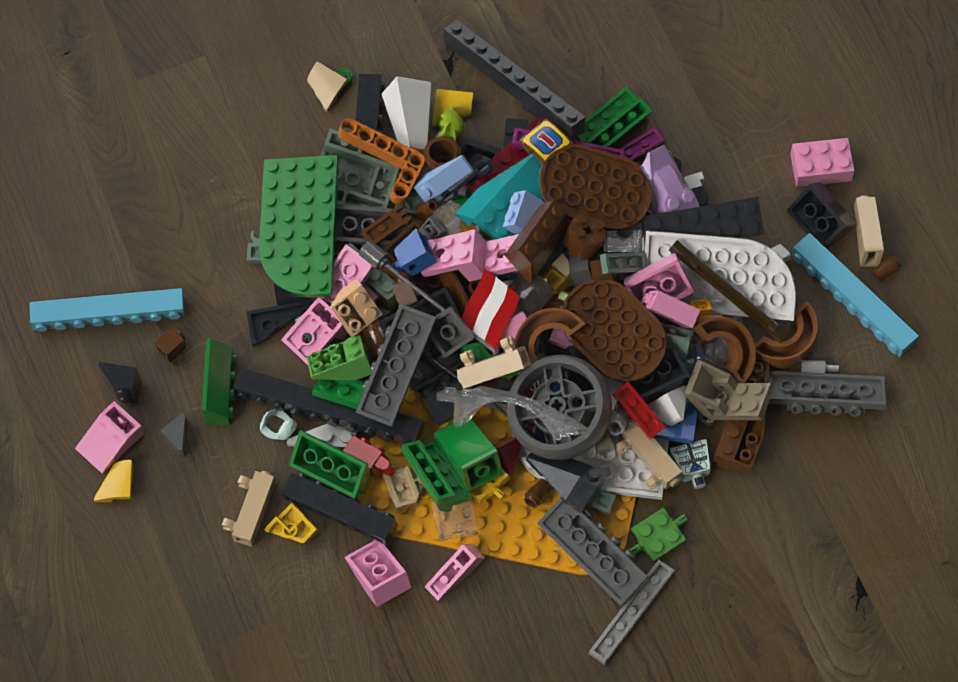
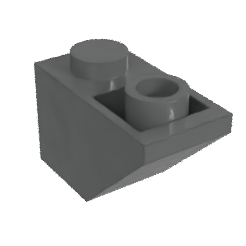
[418,216,449,240]

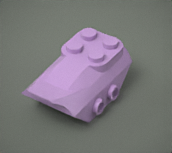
[639,144,700,216]

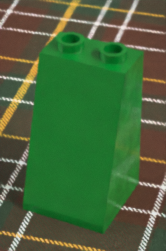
[434,416,503,492]

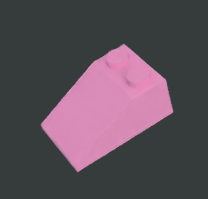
[345,540,411,607]

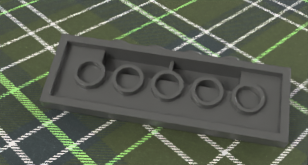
[356,304,437,427]
[768,371,886,417]
[537,498,649,606]

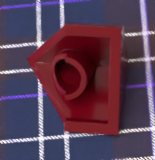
[492,437,521,475]

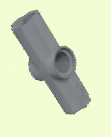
[607,402,630,436]

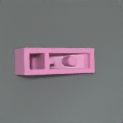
[425,544,485,601]

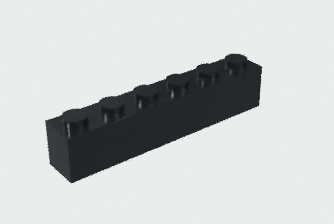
[281,473,398,546]

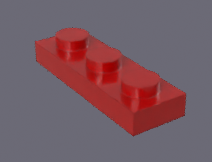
[612,382,665,440]

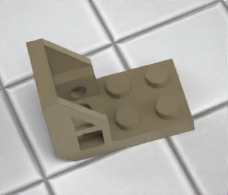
[684,361,774,420]

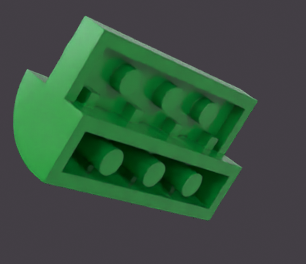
[576,86,652,147]
[312,379,365,409]
[402,440,471,512]

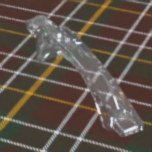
[437,386,587,440]

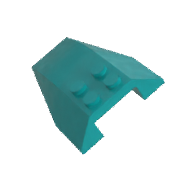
[455,152,545,256]

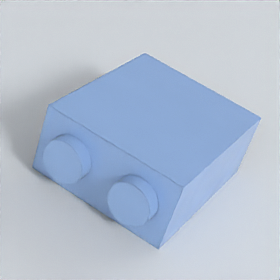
[503,190,546,235]

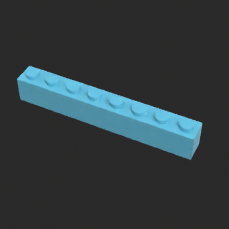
[792,233,919,357]
[30,288,185,332]

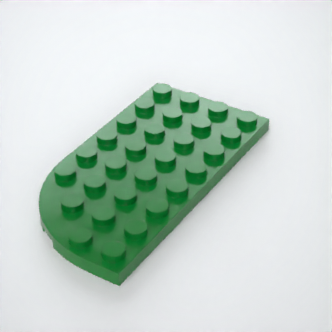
[259,155,339,297]

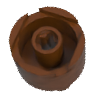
[562,214,606,260]

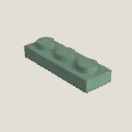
[600,252,647,274]

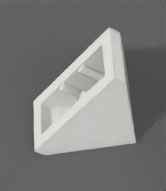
[648,385,687,426]

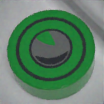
[335,68,352,87]

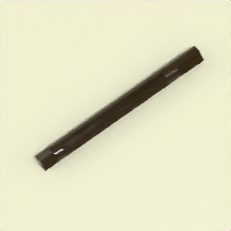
[668,240,789,343]

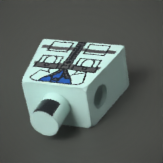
[669,439,710,489]

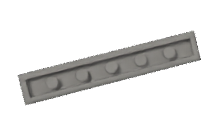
[589,559,675,665]

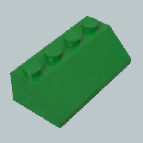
[202,338,237,425]
[289,430,371,499]

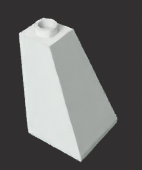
[382,76,431,154]

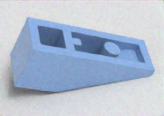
[414,155,474,202]

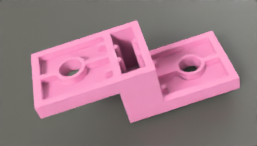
[421,230,519,282]
[282,283,380,365]

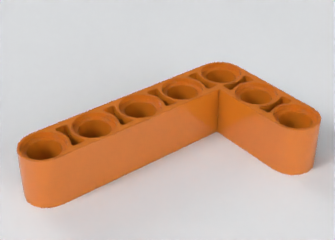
[338,119,425,205]

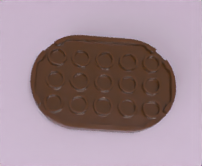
[539,144,651,231]
[562,279,666,383]

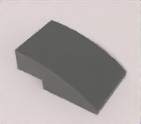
[428,306,475,365]

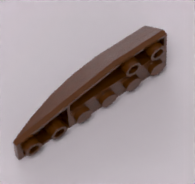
[712,359,769,471]

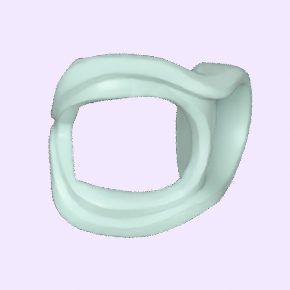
[260,409,297,440]

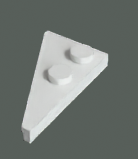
[287,424,357,450]

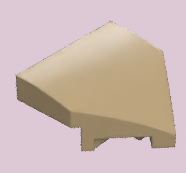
[383,466,424,510]

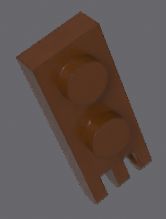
[361,204,413,245]

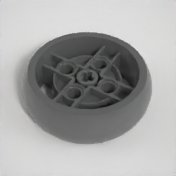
[506,355,612,460]

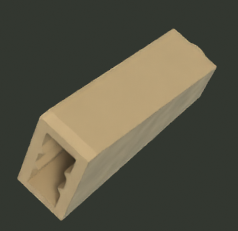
[854,195,884,267]

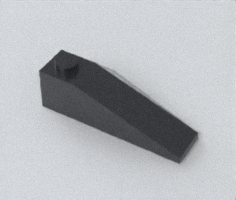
[526,453,607,513]

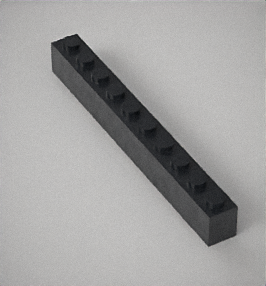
[444,20,585,142]
[233,368,424,446]

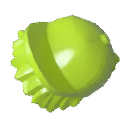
[435,106,465,141]

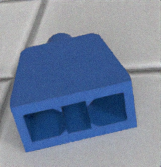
[390,229,437,276]

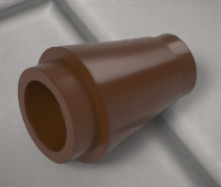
[415,200,438,221]
[872,254,902,280]
[524,478,549,508]

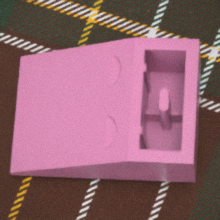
[75,401,144,474]

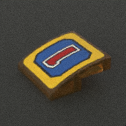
[518,119,573,165]

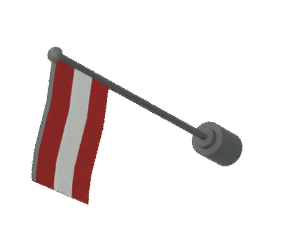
[359,240,520,356]

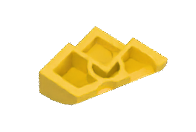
[432,89,474,127]

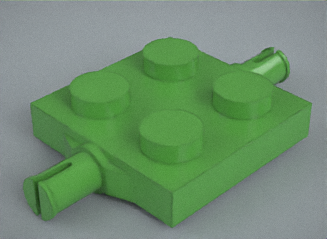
[628,508,688,562]

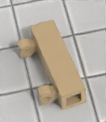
[457,336,531,389]
[616,422,682,490]
[222,471,276,547]

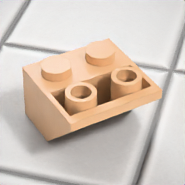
[330,279,382,337]

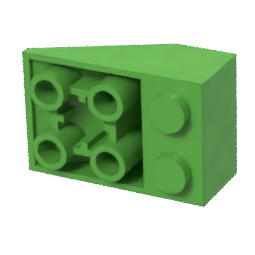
[306,335,372,380]

